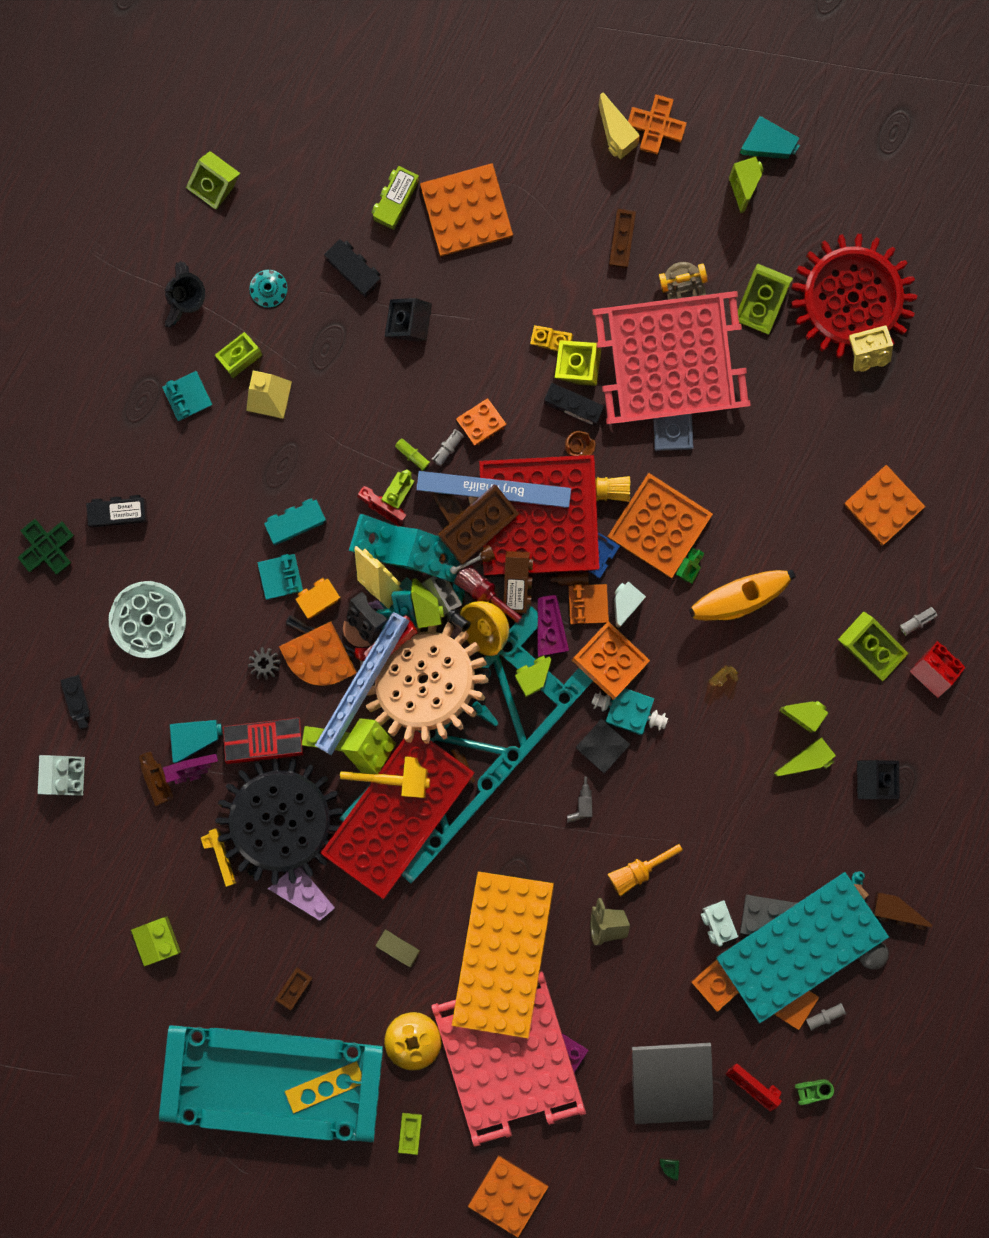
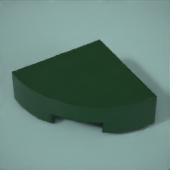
[660,1159,679,1180]

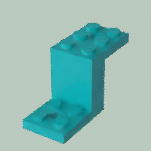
[349,514,460,583]

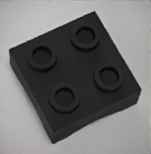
[346,592,387,645]
[575,719,630,773]

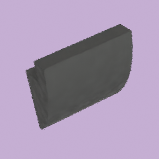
[632,1043,713,1124]

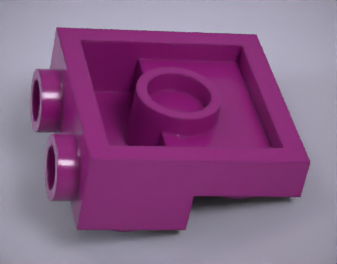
[163,754,218,784]

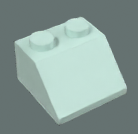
[614,582,646,628]

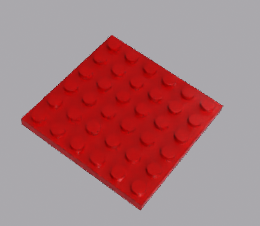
[479,455,600,576]

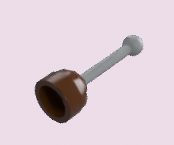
[450,545,495,574]

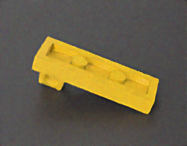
[201,828,236,886]

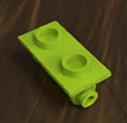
[381,470,414,509]

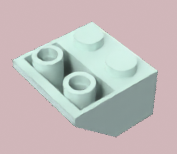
[38,755,85,796]

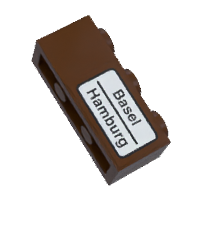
[504,551,533,613]

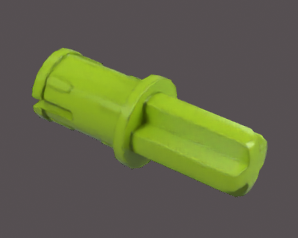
[395,439,430,471]

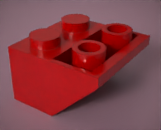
[910,641,965,698]

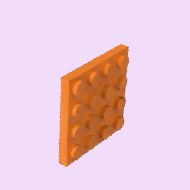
[420,163,513,257]
[607,473,713,578]

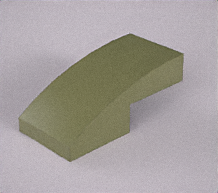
[376,929,421,967]

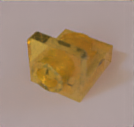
[708,665,739,687]

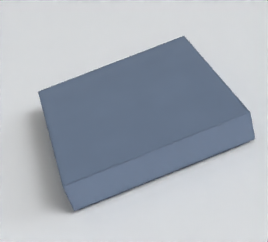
[653,414,693,451]

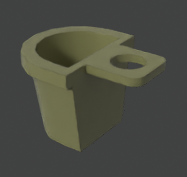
[590,898,630,945]

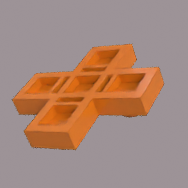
[628,94,687,155]

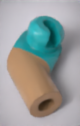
[851,871,869,899]

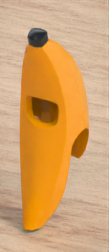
[689,569,796,621]

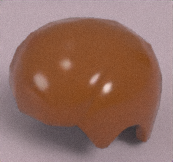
[565,431,596,456]

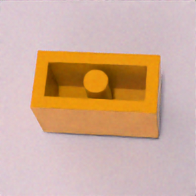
[296,578,341,620]

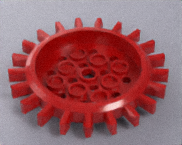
[791,234,917,358]

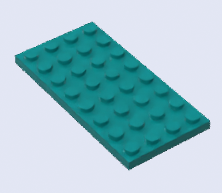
[716,872,889,1023]

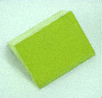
[215,332,263,378]

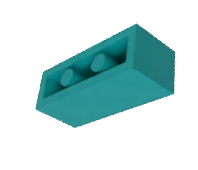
[264,498,327,546]

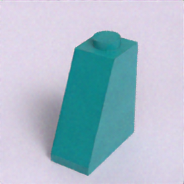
[740,116,800,159]
[170,720,222,763]

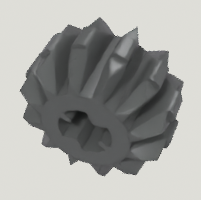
[248,647,281,680]

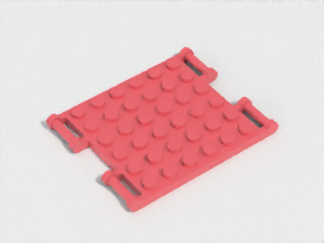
[592,291,751,424]
[432,971,586,1147]

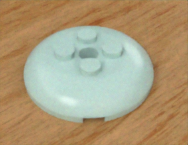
[109,581,186,658]

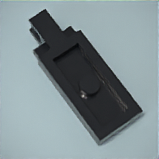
[60,675,90,729]

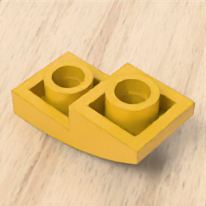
[530,325,574,351]

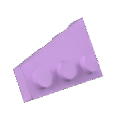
[268,867,335,920]

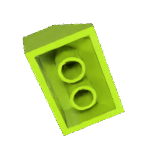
[729,157,764,213]

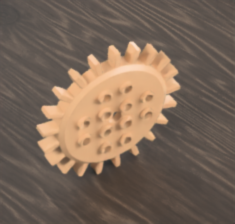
[366,622,488,744]

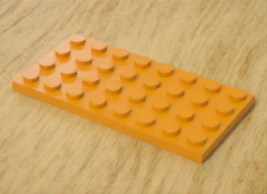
[452,872,554,1039]

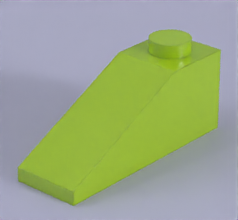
[774,738,836,776]

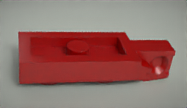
[357,486,406,527]

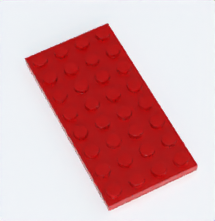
[321,730,475,899]

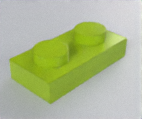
[398,1113,422,1155]

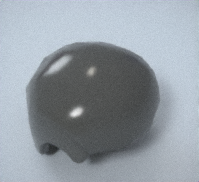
[859,942,889,970]

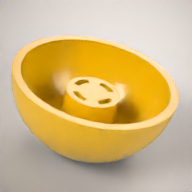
[460,601,509,656]
[384,1012,442,1070]

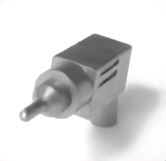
[567,776,592,823]

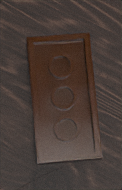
[437,484,519,565]

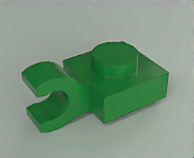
[676,547,704,584]

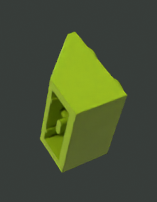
[515,656,551,697]

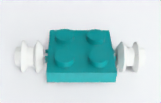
[591,688,668,735]

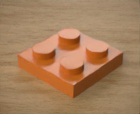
[691,959,739,1011]

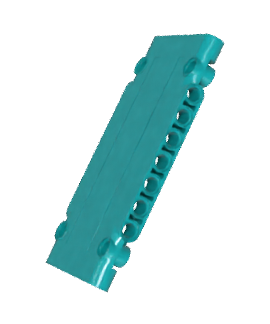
[159,1025,383,1143]

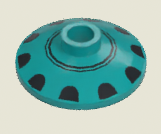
[250,270,288,308]

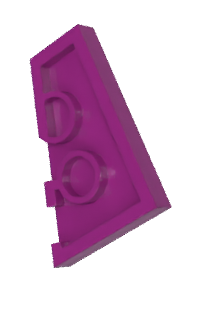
[538,595,569,657]

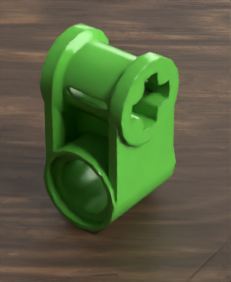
[795,1079,834,1105]

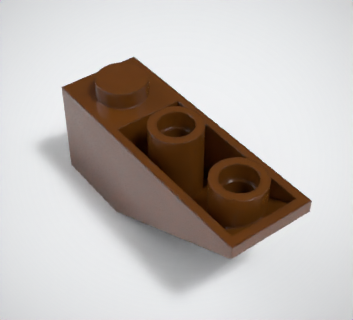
[872,892,932,930]

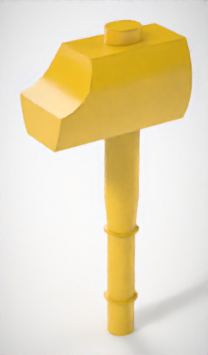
[340,757,430,798]

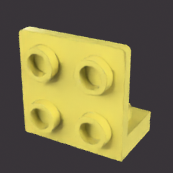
[849,326,893,372]

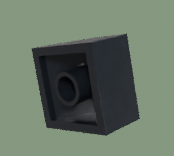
[384,298,432,341]
[857,760,900,799]

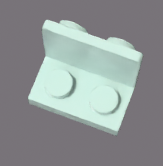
[701,900,738,947]

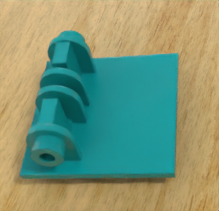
[162,371,212,421]
[257,554,303,600]

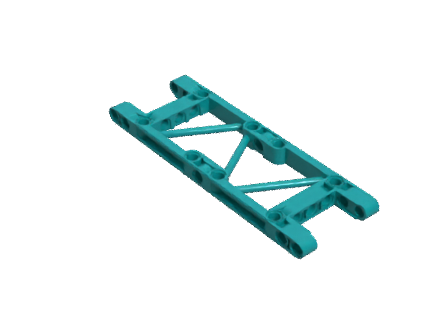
[340,606,593,883]

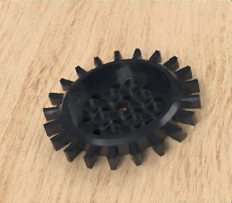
[215,758,343,886]

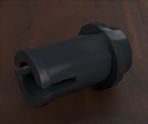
[446,609,471,632]

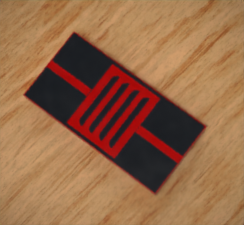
[223,718,303,764]

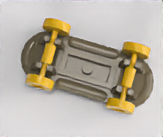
[659,262,708,300]

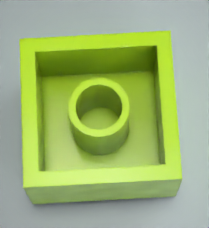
[341,718,396,774]

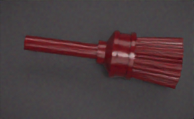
[454,565,522,623]

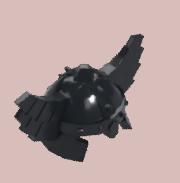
[164,261,205,328]

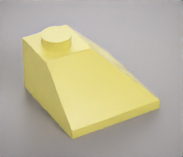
[246,370,292,419]

